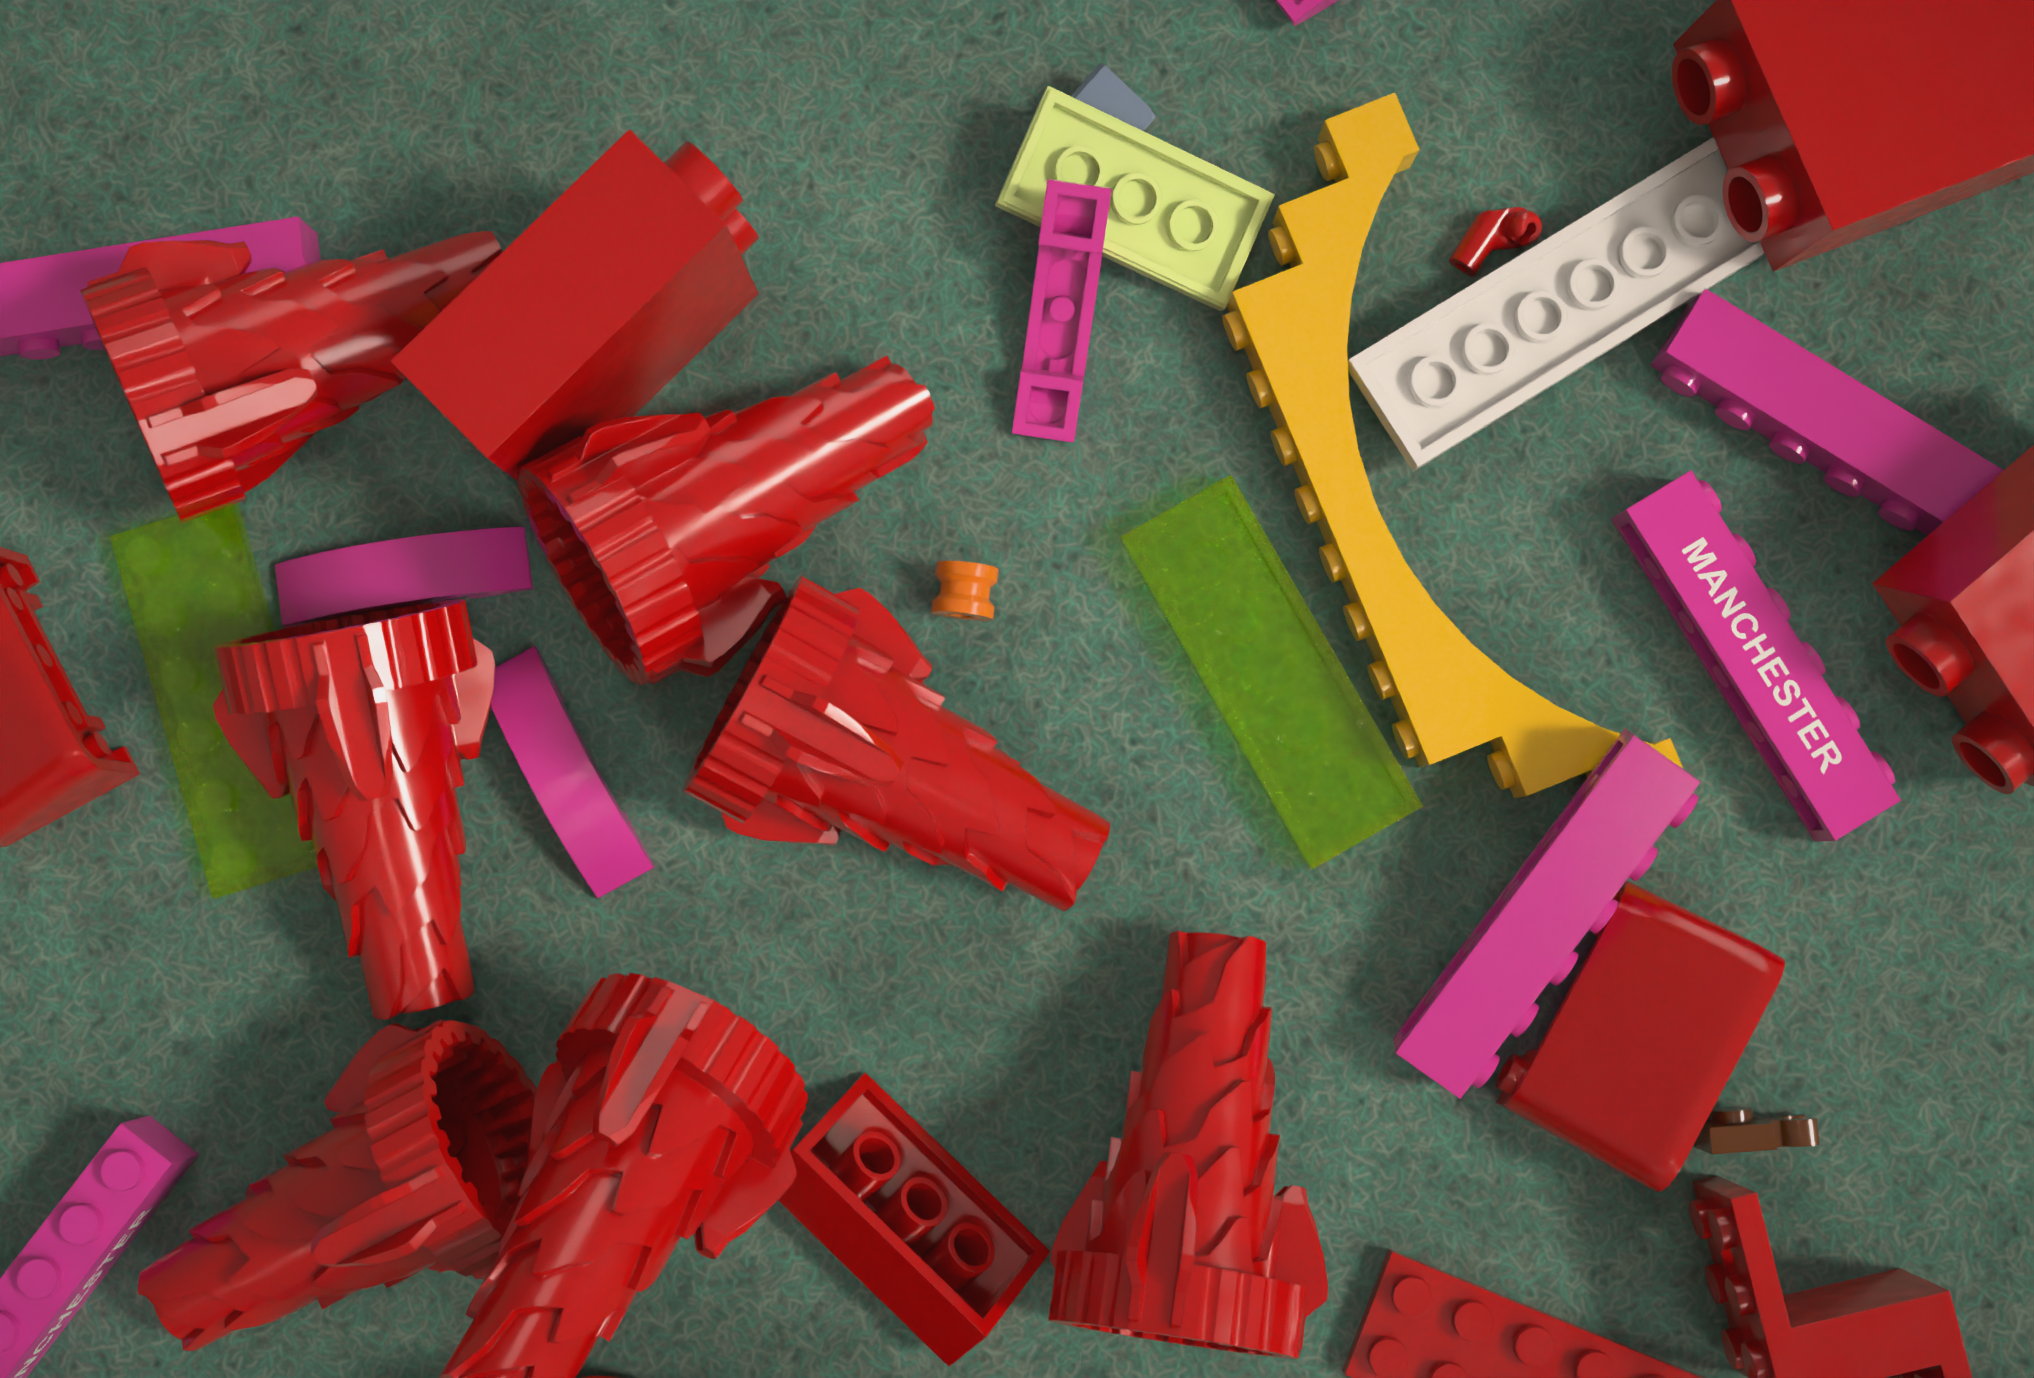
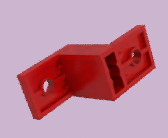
[1689,1176,1972,1378]

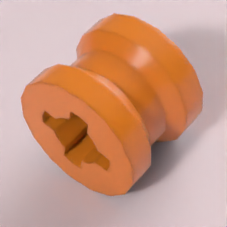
[931,561,999,621]

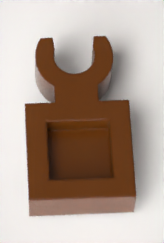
[1694,1106,1819,1154]

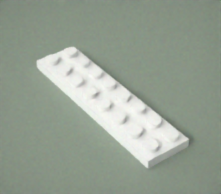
[1348,137,1765,471]

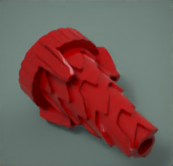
[80,231,502,523]
[517,355,935,685]
[683,576,1110,912]
[212,599,495,1020]
[1048,931,1328,1359]
[439,973,808,1378]
[138,1020,537,1351]

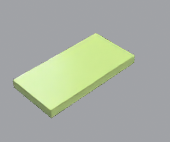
[995,86,1275,311]

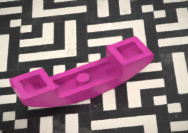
[1012,179,1112,443]
[275,527,534,627]
[490,646,655,898]

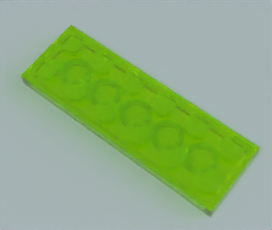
[1120,475,1423,870]
[110,503,318,899]

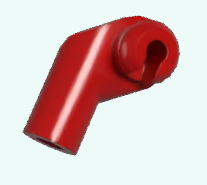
[1449,207,1542,277]

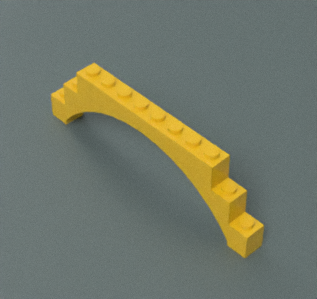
[1222,93,1694,798]

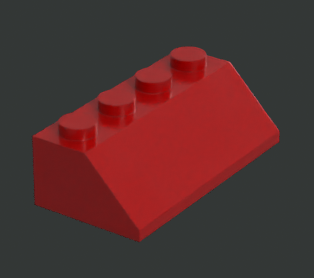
[778,1072,1051,1367]

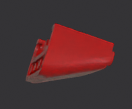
[0,547,140,847]
[1495,880,1785,1192]

